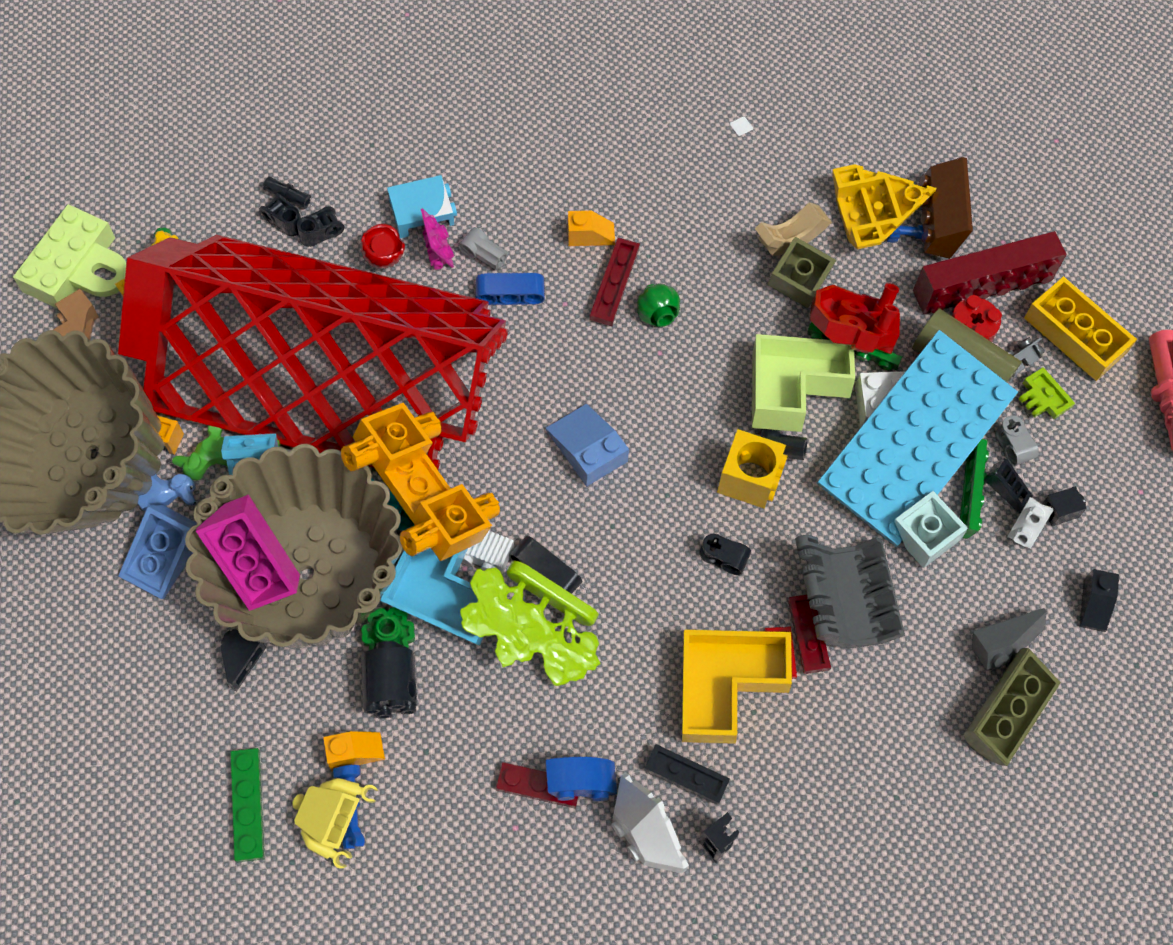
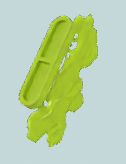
[460,561,600,686]

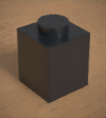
[1042,486,1087,526]

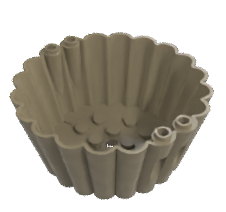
[0,330,164,535]
[185,444,403,649]

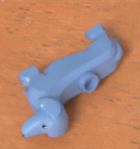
[138,474,196,511]

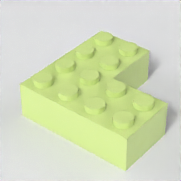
[752,334,855,432]

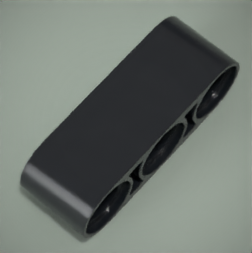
[509,535,583,594]

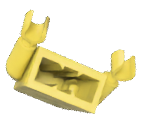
[293,778,379,869]

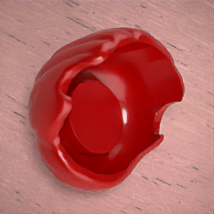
[360,224,405,269]

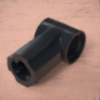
[759,429,808,460]

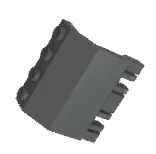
[795,534,905,649]

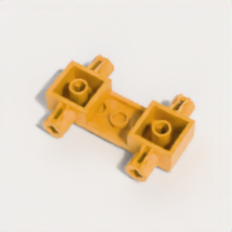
[341,402,500,562]

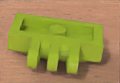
[1019,367,1075,419]

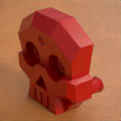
[809,283,900,354]

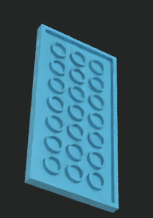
[816,330,1018,547]

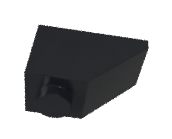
[1079,569,1119,632]
[220,629,266,692]

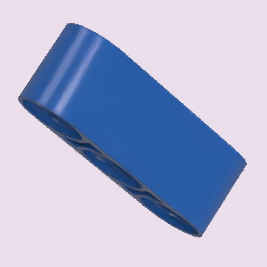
[475,273,545,305]

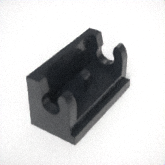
[699,812,739,864]

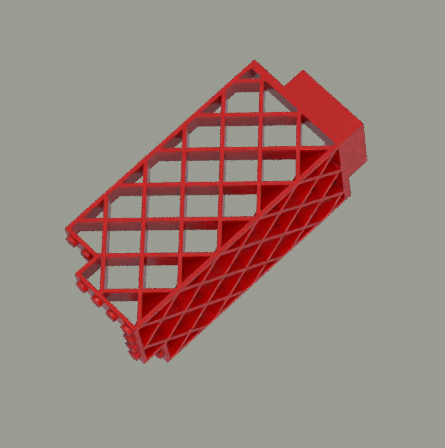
[118,234,508,470]

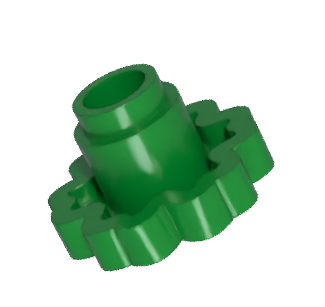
[361,607,415,650]

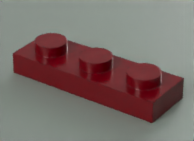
[788,594,831,674]
[496,762,579,809]

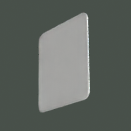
[730,117,753,136]

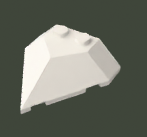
[612,772,689,873]

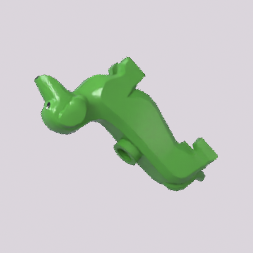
[172,426,280,480]

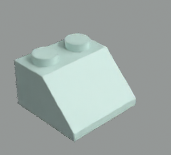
[894,491,968,568]

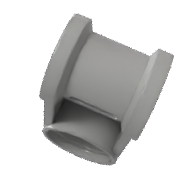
[995,415,1039,466]

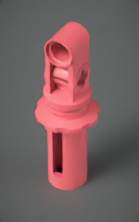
[1149,330,1173,451]

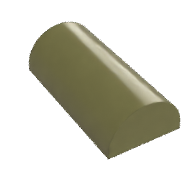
[912,308,1022,383]
[964,648,1061,766]

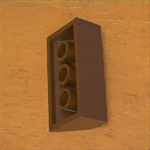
[918,157,973,259]

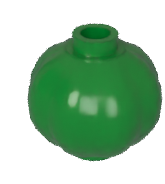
[637,283,680,327]

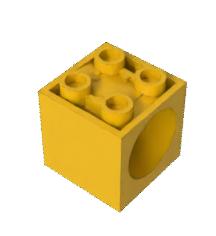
[717,429,788,509]

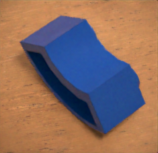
[546,757,617,801]

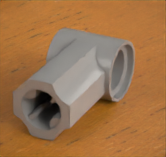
[458,227,508,270]

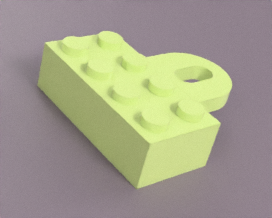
[13,204,126,308]

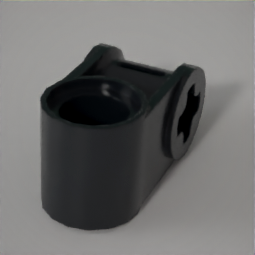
[259,193,301,236]
[297,206,345,247]
[699,534,751,576]

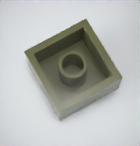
[767,237,836,308]

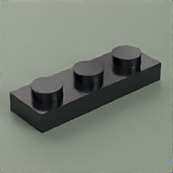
[644,744,730,805]

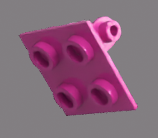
[421,208,454,270]

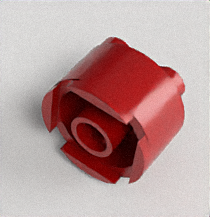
[951,295,1002,342]

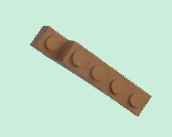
[53,289,99,341]

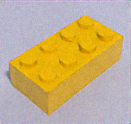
[1024,276,1137,381]

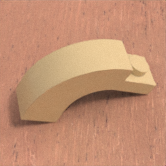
[755,202,832,256]

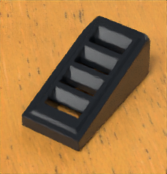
[984,458,1033,514]

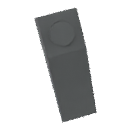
[972,608,1047,670]

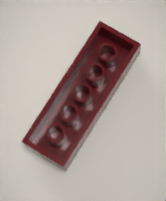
[913,231,1067,314]

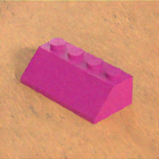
[196,494,300,611]

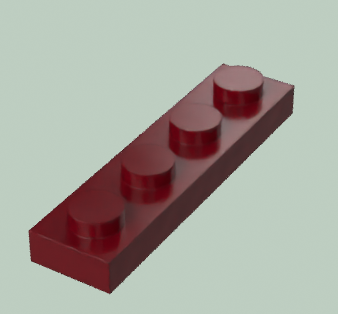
[590,238,640,326]

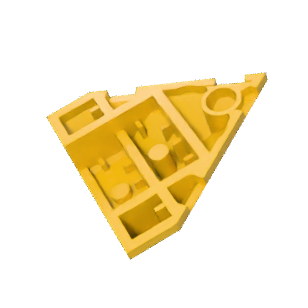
[832,164,936,250]

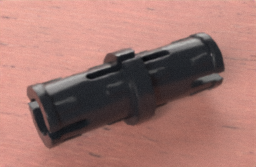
[263,176,311,209]

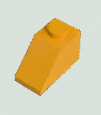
[568,210,615,246]
[323,731,385,771]

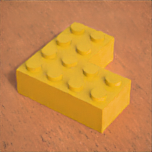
[682,630,792,744]

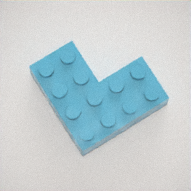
[380,548,484,646]

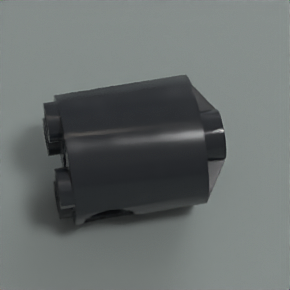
[361,641,417,719]

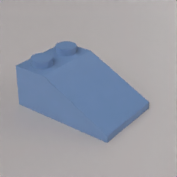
[546,404,629,487]
[118,505,197,599]

